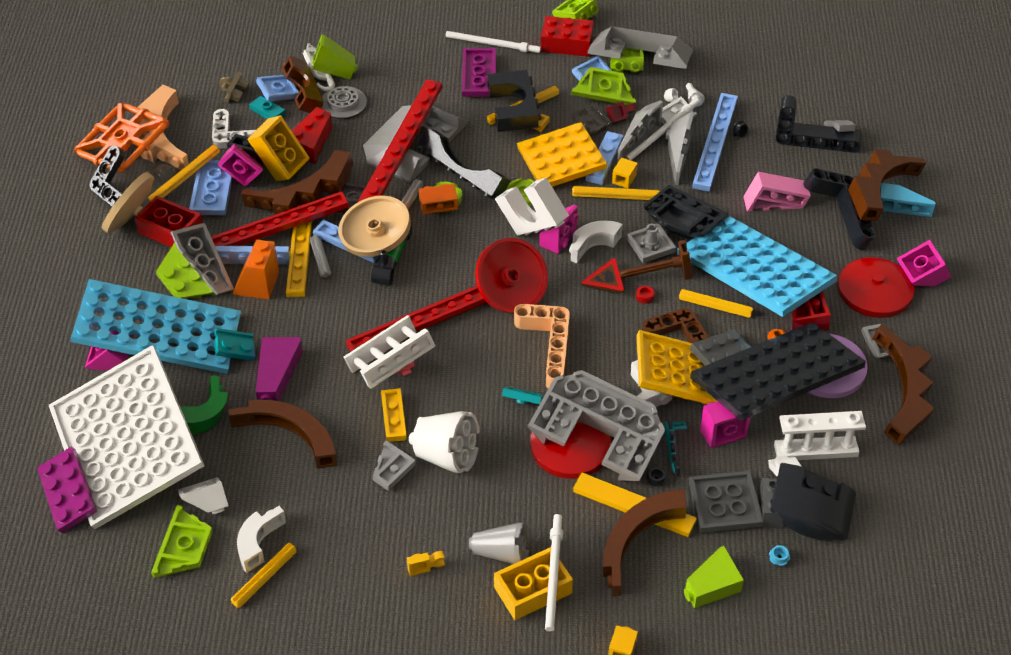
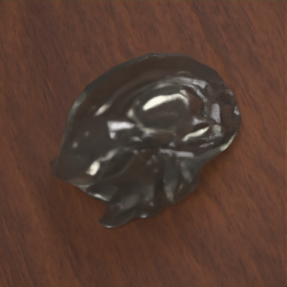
[149,164,177,185]

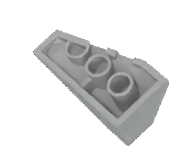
[617,100,663,163]
[666,113,694,185]
[171,223,234,295]

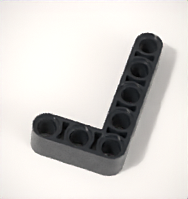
[776,95,862,153]
[803,168,875,250]

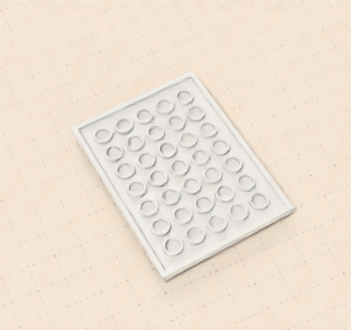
[49,345,205,529]

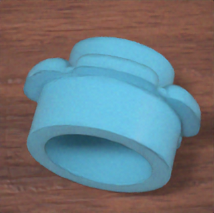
[769,545,790,566]

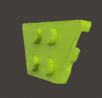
[571,67,636,105]
[156,243,216,299]
[151,505,213,578]

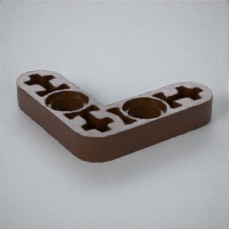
[642,308,709,343]

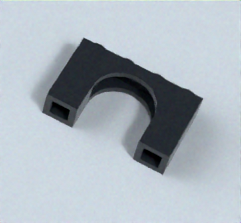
[487,70,541,132]

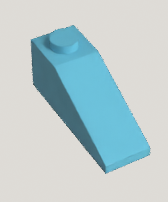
[880,183,935,217]

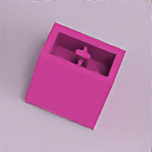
[539,205,579,254]

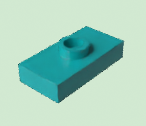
[249,96,286,119]
[502,386,545,404]

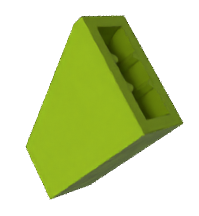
[312,34,358,79]
[684,546,744,609]

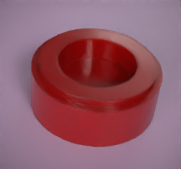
[636,286,655,304]

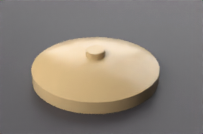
[102,172,154,234]
[338,196,411,257]

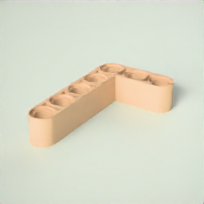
[514,304,570,388]

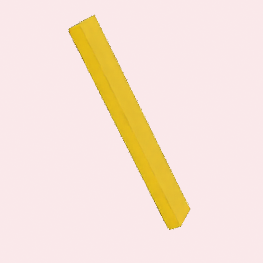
[286,220,313,297]
[573,473,697,537]

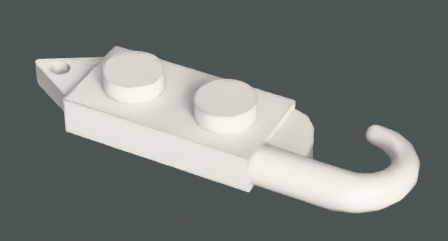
[303,43,335,92]

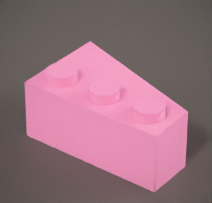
[743,172,811,212]

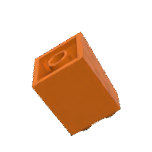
[233,240,280,300]

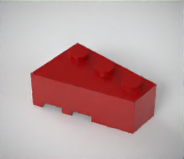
[292,107,332,164]
[792,291,831,331]

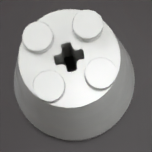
[409,411,480,473]

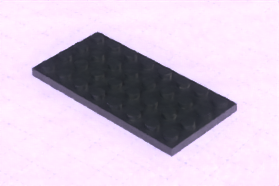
[690,323,866,421]

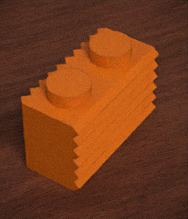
[419,184,458,215]

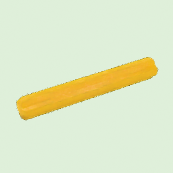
[679,289,753,318]
[231,543,297,608]

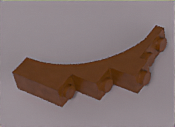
[848,149,926,221]
[241,150,354,214]
[872,324,935,446]

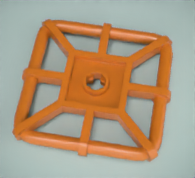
[75,102,169,173]

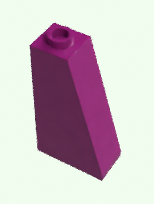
[256,337,303,401]

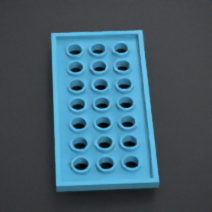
[677,216,837,317]
[71,279,241,374]

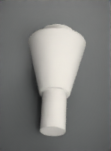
[686,83,705,107]

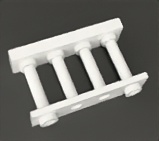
[344,315,435,389]
[774,411,866,460]

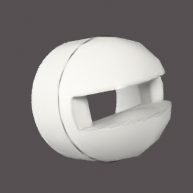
[664,88,678,102]

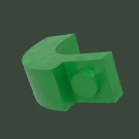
[180,376,228,434]

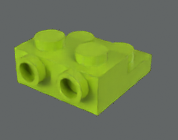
[552,0,598,20]
[610,48,644,72]

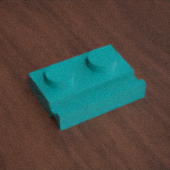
[214,328,255,361]

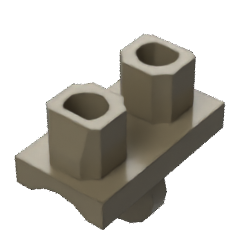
[219,71,249,103]

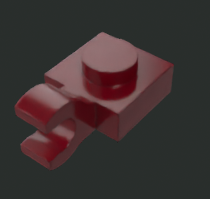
[606,101,637,123]

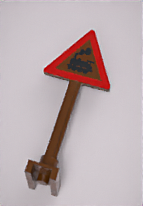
[581,240,693,293]

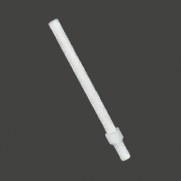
[446,31,541,53]
[626,98,701,161]
[545,514,563,631]

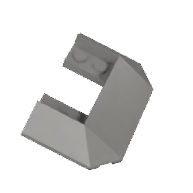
[588,27,693,69]
[363,105,468,183]
[528,370,665,481]

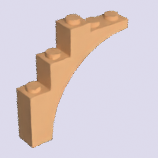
[138,85,189,169]

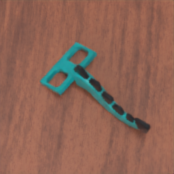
[661,418,687,476]

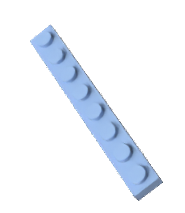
[692,93,738,192]

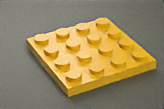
[517,122,607,187]
[637,330,717,404]

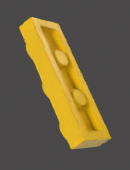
[381,388,407,442]

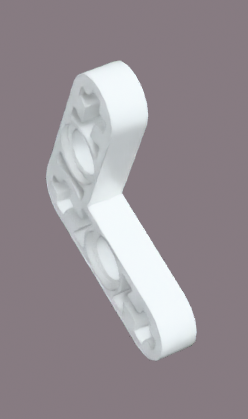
[212,109,256,149]

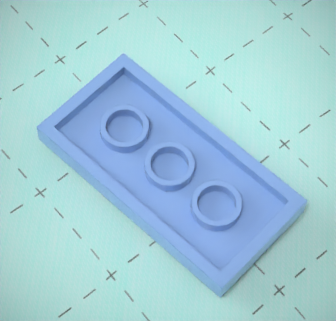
[189,160,233,215]

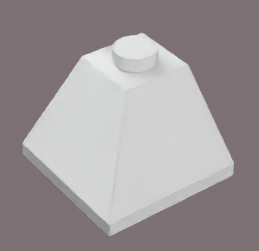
[178,477,228,514]

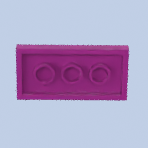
[462,48,496,97]
[37,446,97,533]

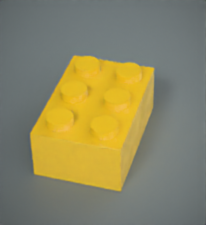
[247,116,310,182]
[494,547,573,620]

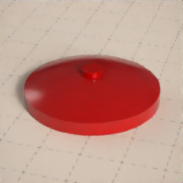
[475,238,548,314]
[838,257,915,318]
[530,421,611,479]

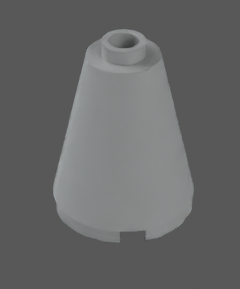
[469,522,529,564]

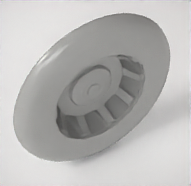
[321,86,367,118]

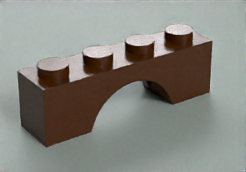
[282,56,324,113]

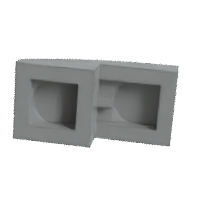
[824,120,856,132]
[861,324,890,359]

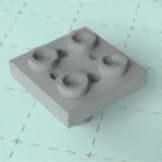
[626,224,676,263]

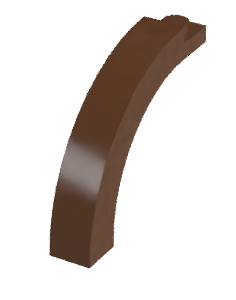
[229,400,337,469]
[603,489,686,596]

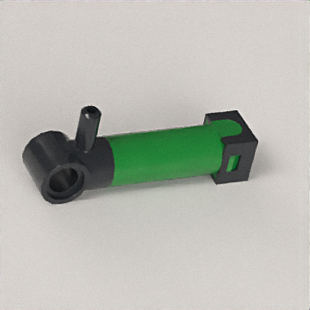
[371,218,412,286]

